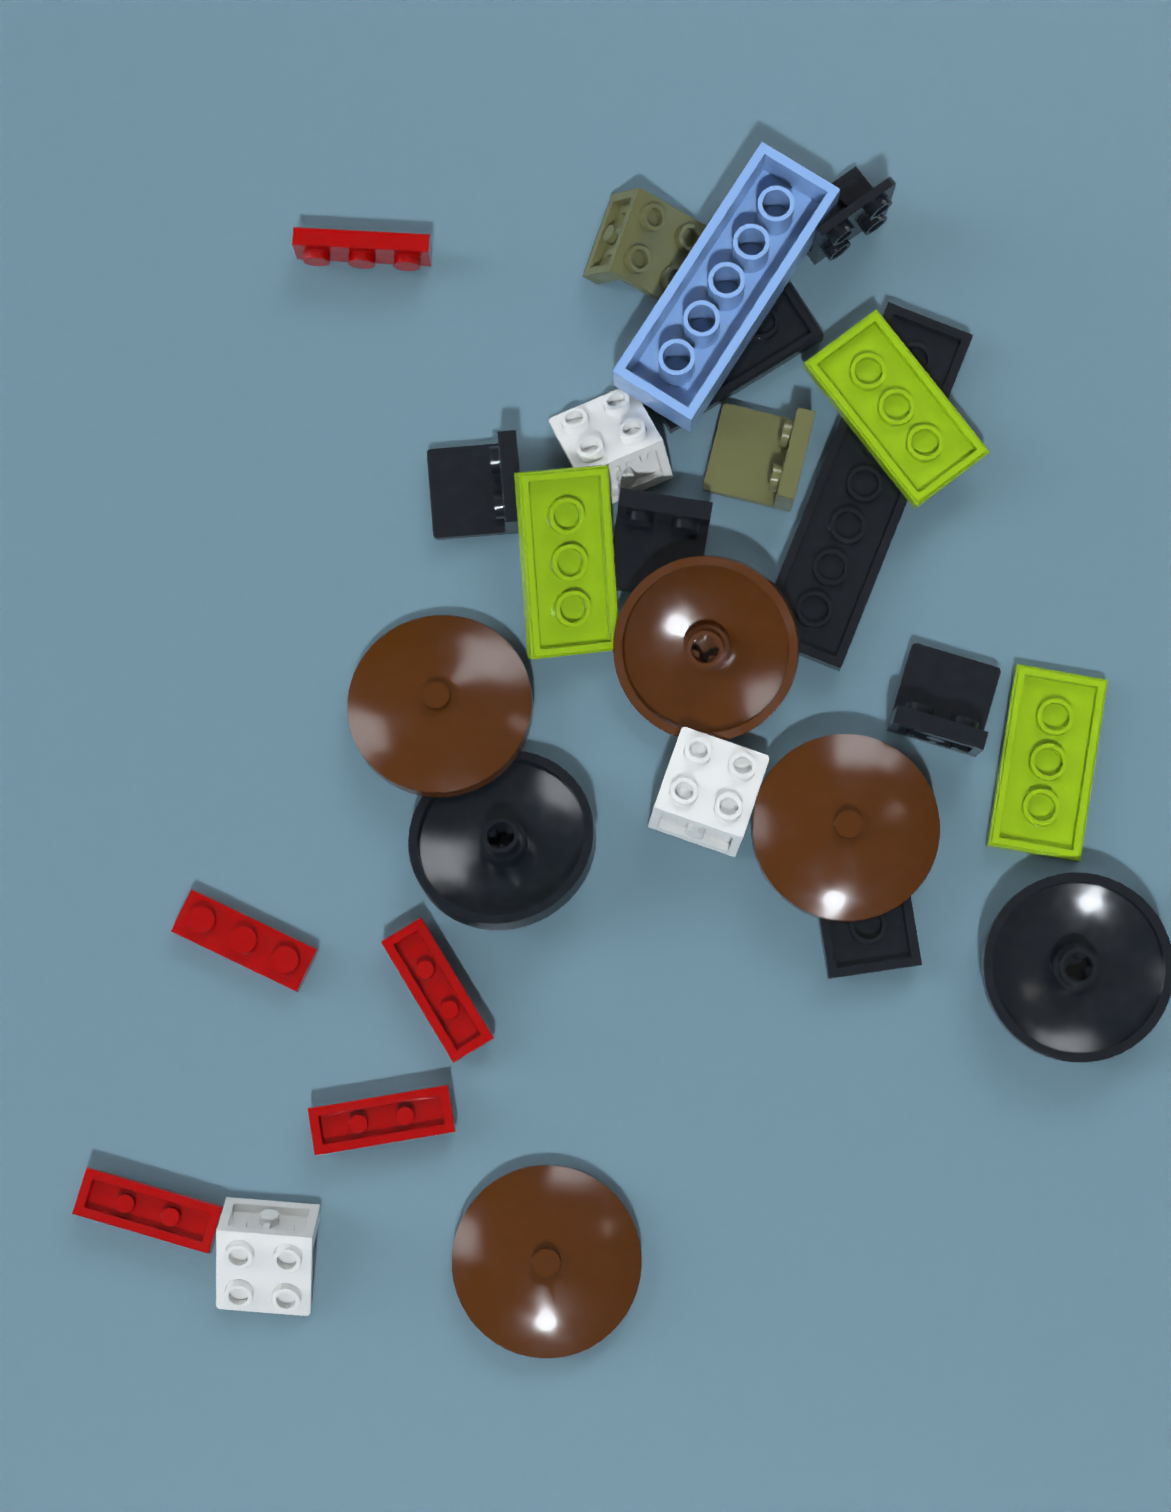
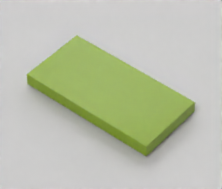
[803,309,990,510]
[514,465,618,660]
[986,664,1108,863]

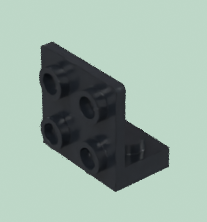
[807,166,896,265]
[427,430,520,540]
[613,488,713,593]
[886,643,1001,757]

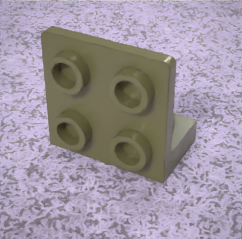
[583,187,707,300]
[703,403,816,512]

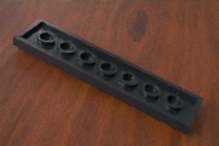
[775,302,973,671]

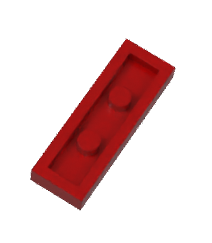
[292,227,432,271]
[171,889,319,992]
[381,918,494,1063]
[308,1085,456,1156]
[72,1167,223,1254]

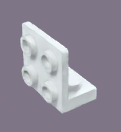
[549,389,673,504]
[648,727,769,857]
[216,1197,320,1316]

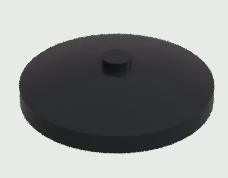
[408,751,596,930]
[981,872,1171,1062]

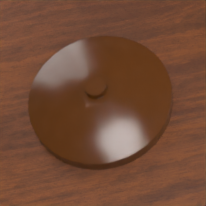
[613,555,800,740]
[347,615,533,797]
[751,734,940,922]
[452,1165,642,1358]

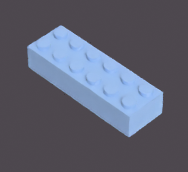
[612,142,840,433]

